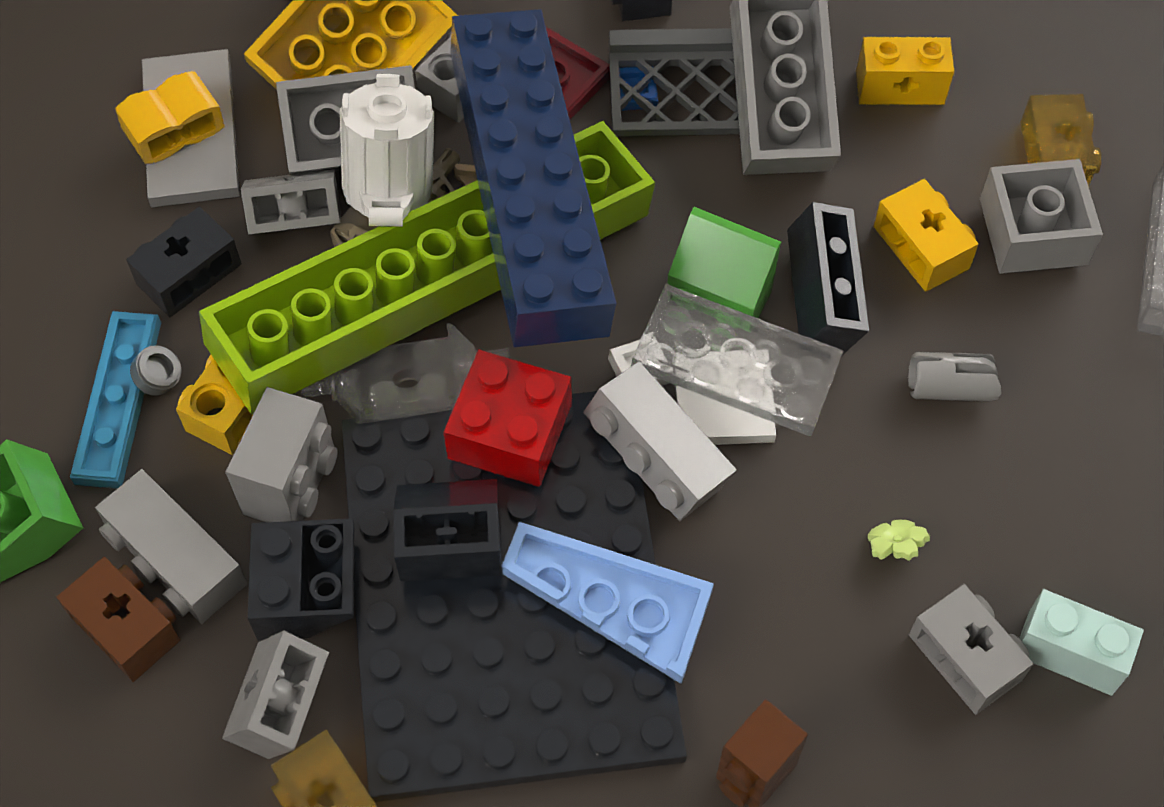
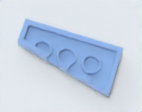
[502,522,714,684]

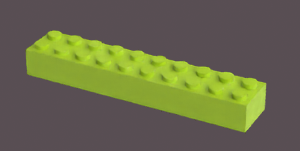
[199,121,655,415]

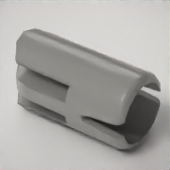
[908,352,1001,401]

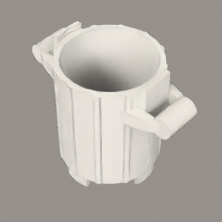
[340,74,434,227]

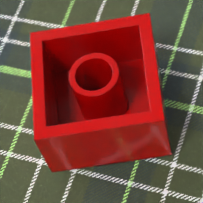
[444,349,572,487]

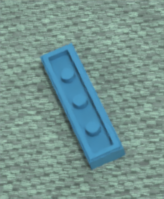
[70,311,161,488]

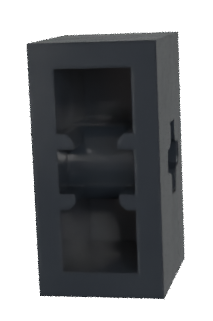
[126,206,242,318]

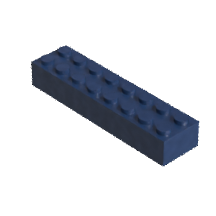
[450,9,616,348]

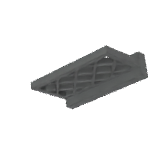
[608,28,740,136]

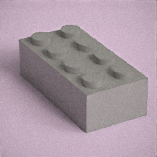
[730,0,841,175]

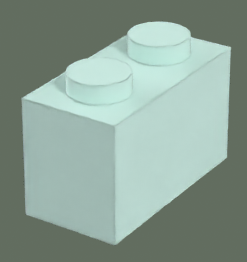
[1019,589,1144,696]

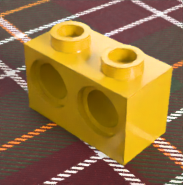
[176,355,253,455]

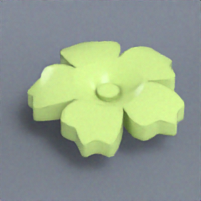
[868,519,930,561]

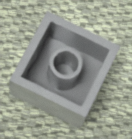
[980,159,1103,273]
[226,387,337,522]

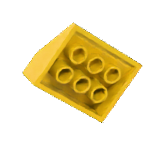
[244,0,458,89]

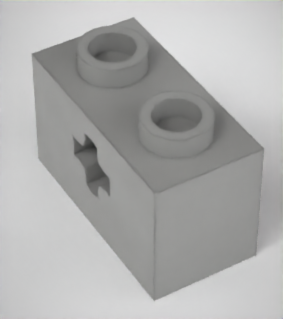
[241,169,341,234]
[909,584,1034,715]
[222,631,329,759]

